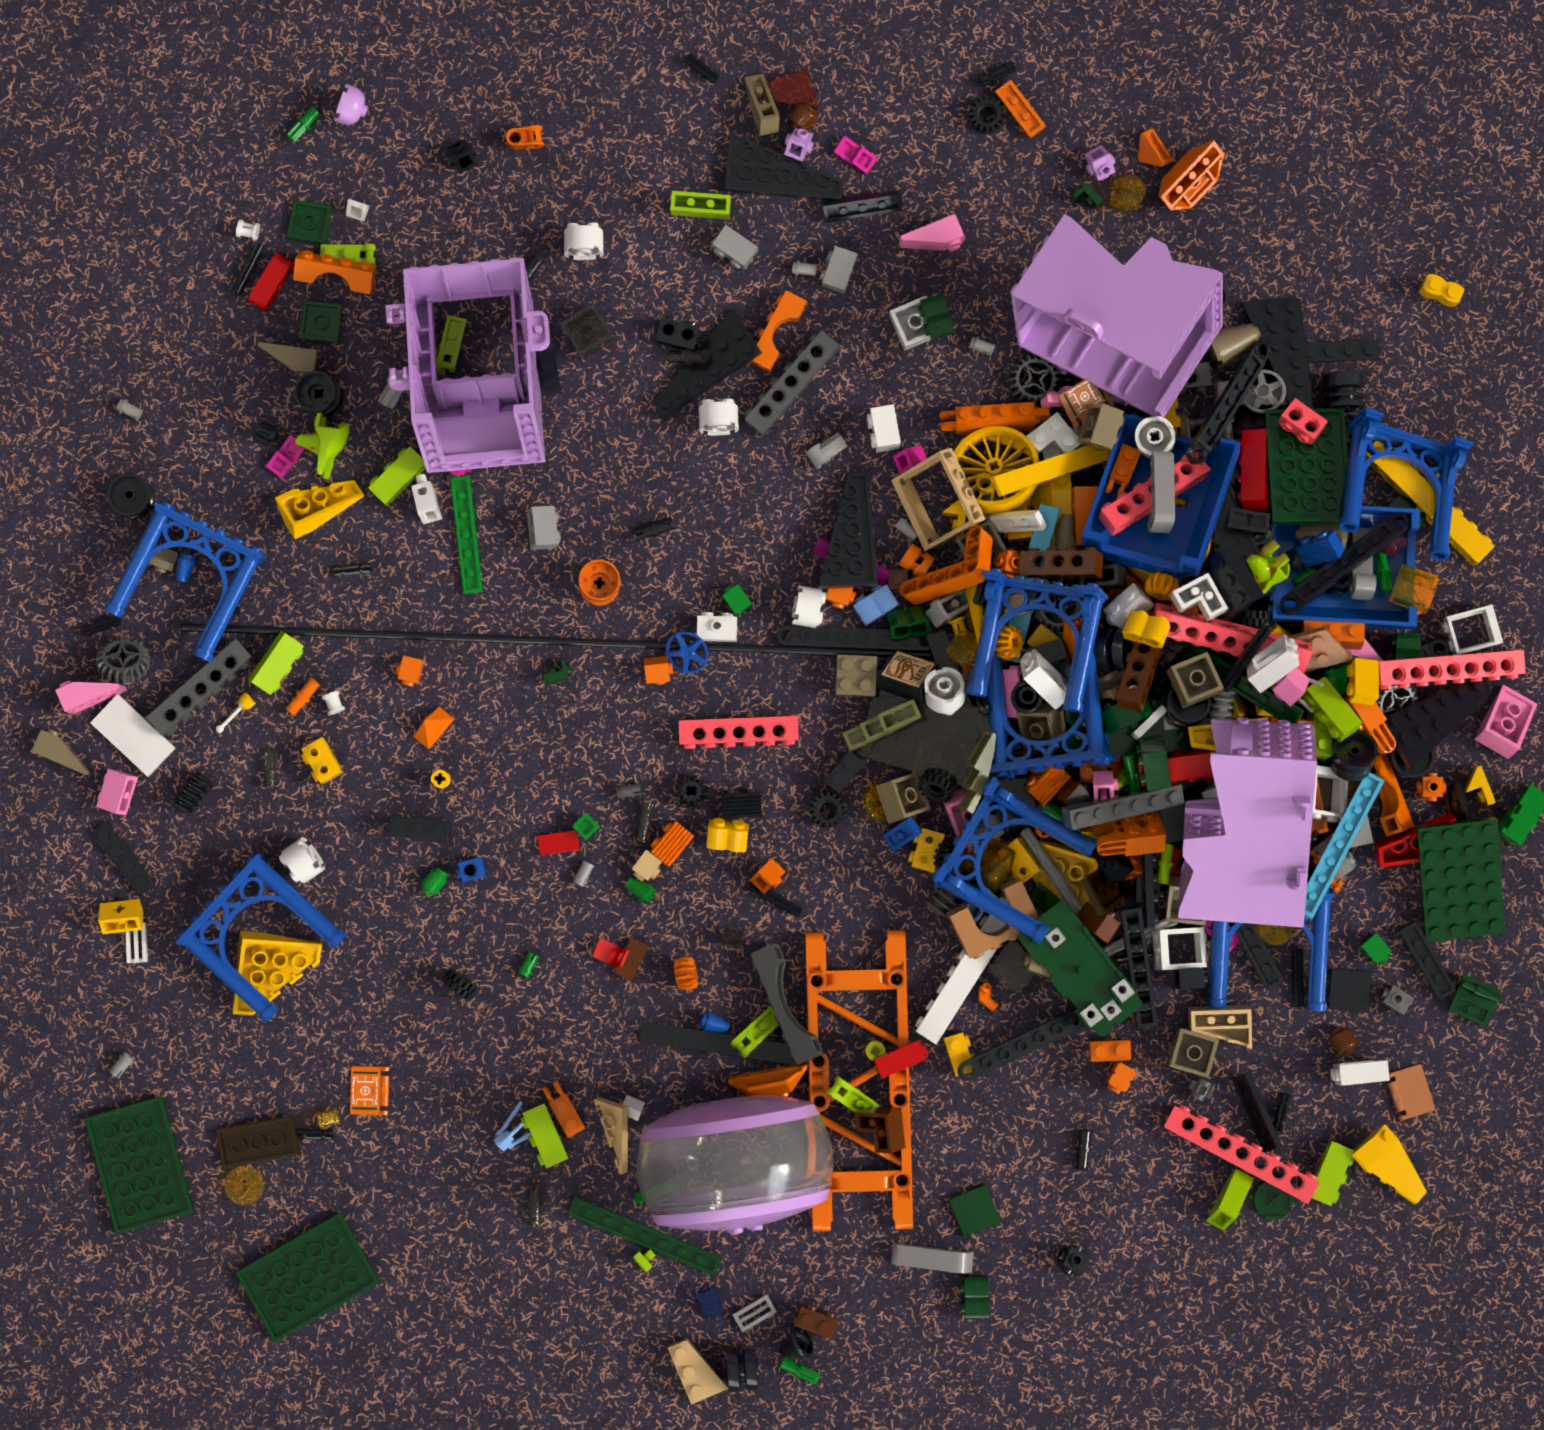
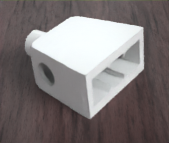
[411,474,442,524]

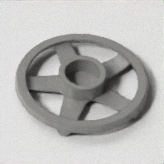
[1243,370,1286,413]

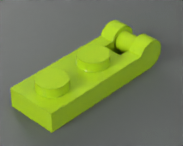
[320,244,376,265]
[437,315,467,373]
[730,1006,780,1058]
[826,1075,880,1112]

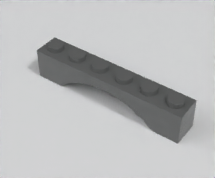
[1061,783,1185,830]
[751,944,824,1064]

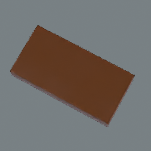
[614,937,649,982]

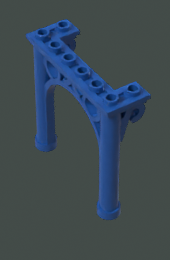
[1339,408,1473,561]
[103,501,267,662]
[966,568,1108,713]
[987,638,1117,780]
[932,777,1098,945]
[176,853,347,1023]
[1207,888,1335,1012]

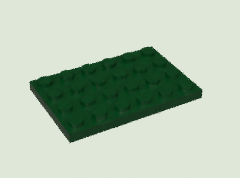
[1264,408,1348,525]
[1416,817,1505,943]
[84,1096,194,1234]
[236,1212,380,1343]

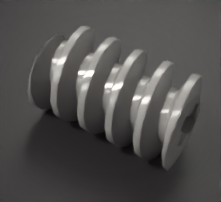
[1205,689,1237,724]

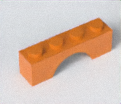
[293,250,377,294]
[750,290,807,373]
[1370,754,1415,837]

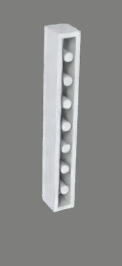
[914,896,1008,1044]

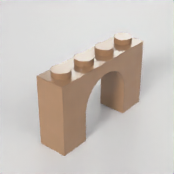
[946,877,1039,959]

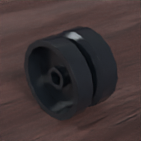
[107,473,155,519]
[1095,628,1133,672]
[1163,687,1211,729]
[1329,730,1378,782]
[1387,748,1435,779]
[726,1345,759,1392]

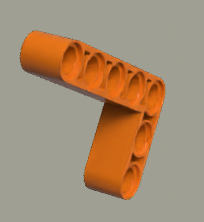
[899,525,993,605]

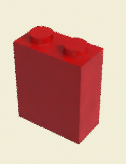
[872,1039,928,1078]

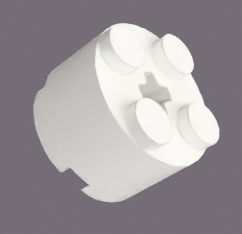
[564,223,603,260]
[698,399,739,436]
[1135,416,1175,459]
[792,585,826,628]
[924,667,965,715]
[279,837,325,883]

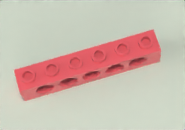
[1098,451,1211,536]
[679,716,799,749]

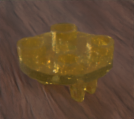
[1110,175,1145,213]
[947,631,978,669]
[862,783,887,822]
[1255,924,1294,945]
[224,1165,265,1206]

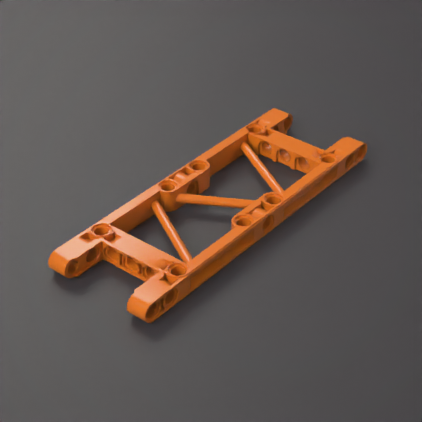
[805,930,913,1232]

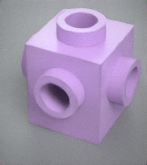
[784,127,814,161]
[1084,145,1116,181]

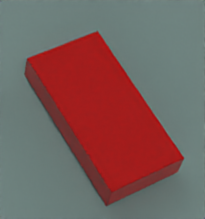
[538,830,580,856]

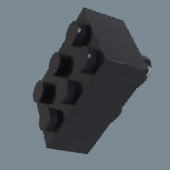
[1197,545,1265,621]

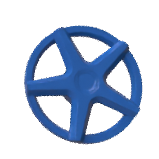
[665,632,709,674]

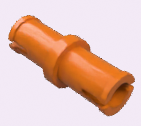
[286,677,321,716]

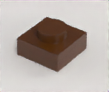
[888,569,908,591]

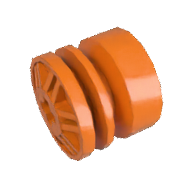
[579,559,620,606]

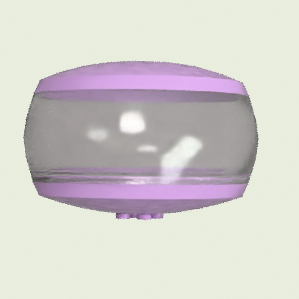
[637,1095,833,1234]

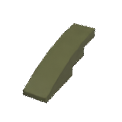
[843,699,922,751]
[958,731,996,814]

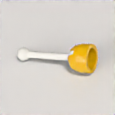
[216,692,256,733]

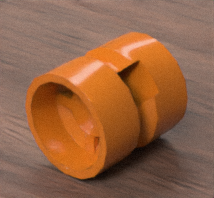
[899,543,936,577]

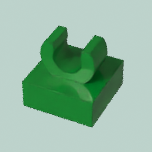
[572,812,600,841]

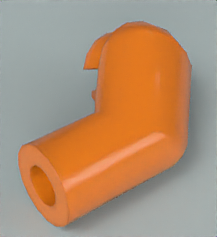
[978,982,999,1012]

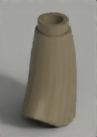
[1055,514,1077,559]

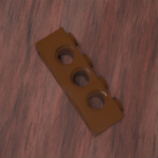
[1019,547,1103,579]
[1115,641,1165,712]

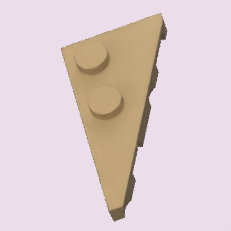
[594,1097,628,1174]

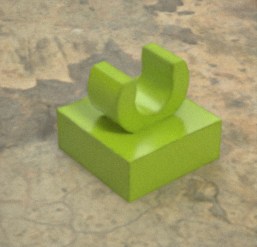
[632,1249,656,1272]

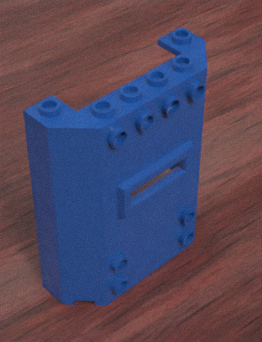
[1082,414,1240,580]
[1264,506,1420,630]

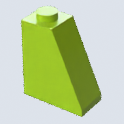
[1206,1169,1254,1231]

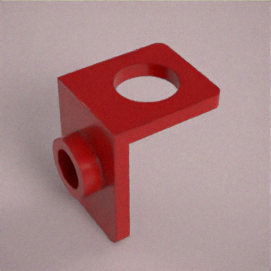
[592,938,629,968]

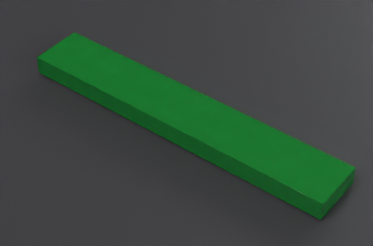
[450,475,483,594]

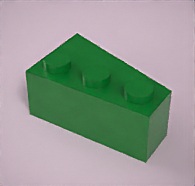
[1498,784,1544,847]

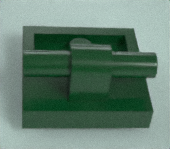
[1448,974,1501,1027]

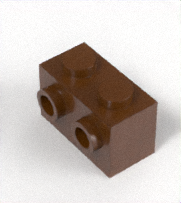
[794,1303,839,1340]

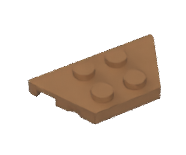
[1287,627,1353,673]

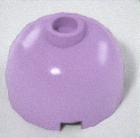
[334,84,368,125]

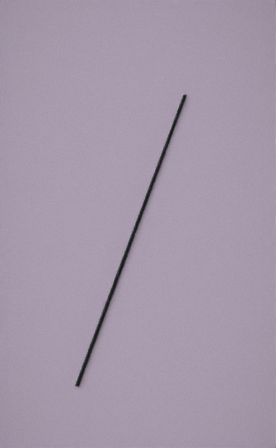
[181,624,931,659]

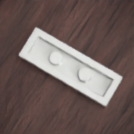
[989,510,1047,533]

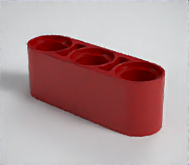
[248,253,295,311]

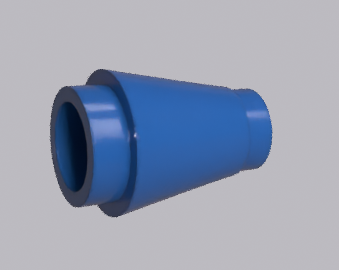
[175,552,197,582]
[699,1012,730,1034]

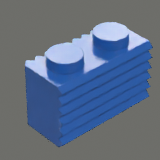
[1295,530,1345,568]

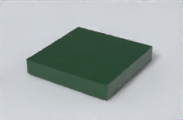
[287,200,333,244]
[299,300,343,344]
[948,1184,1001,1237]

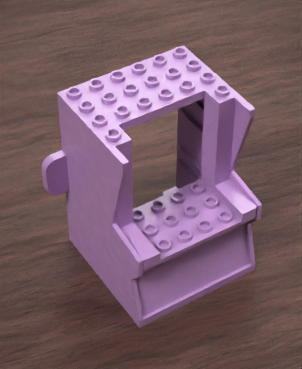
[1011,214,1223,418]
[385,257,550,473]
[1178,717,1317,927]

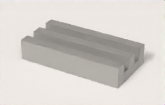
[732,1294,777,1332]

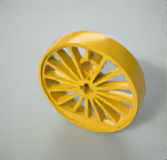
[954,426,1040,514]

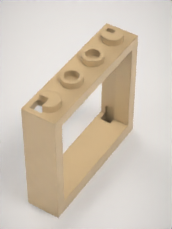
[891,448,985,551]

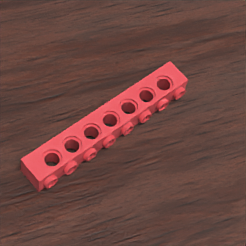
[1152,602,1313,673]
[1379,650,1526,689]
[1164,1104,1319,1204]

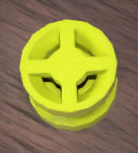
[865,1041,886,1061]

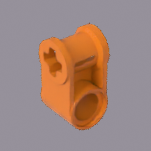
[506,125,544,150]

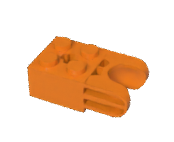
[1341,692,1396,754]
[1089,810,1166,857]

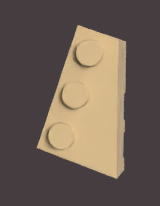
[1188,1005,1252,1049]
[668,1338,729,1405]

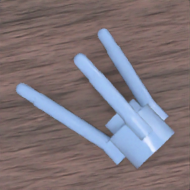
[494,1101,532,1151]

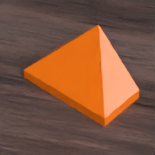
[1138,129,1174,167]
[414,707,454,749]

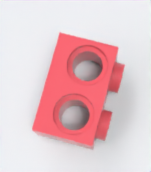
[1278,398,1327,446]

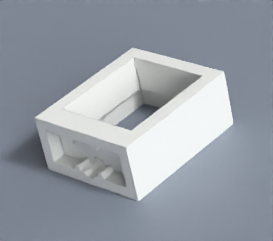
[1441,605,1503,655]
[1246,634,1300,693]
[1020,649,1068,710]
[1312,765,1348,822]
[1152,927,1208,970]
[1330,1059,1390,1086]

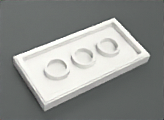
[90,694,175,777]

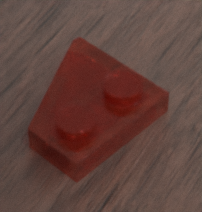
[769,70,818,107]

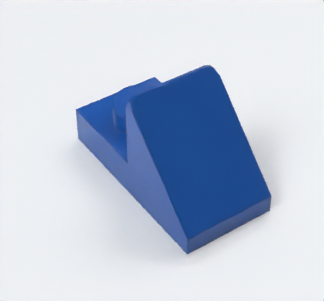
[882,816,922,851]

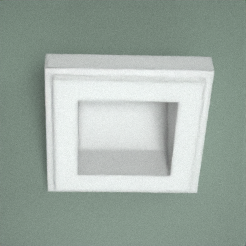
[346,199,370,222]
[623,1095,645,1121]

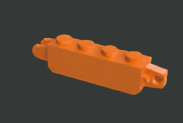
[939,402,1050,436]

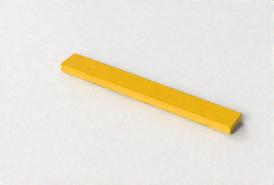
[992,446,1112,497]

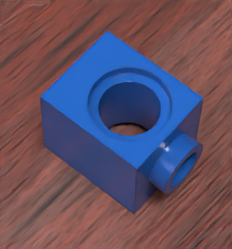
[456,857,487,883]

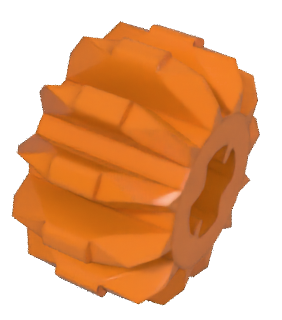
[674,957,698,991]

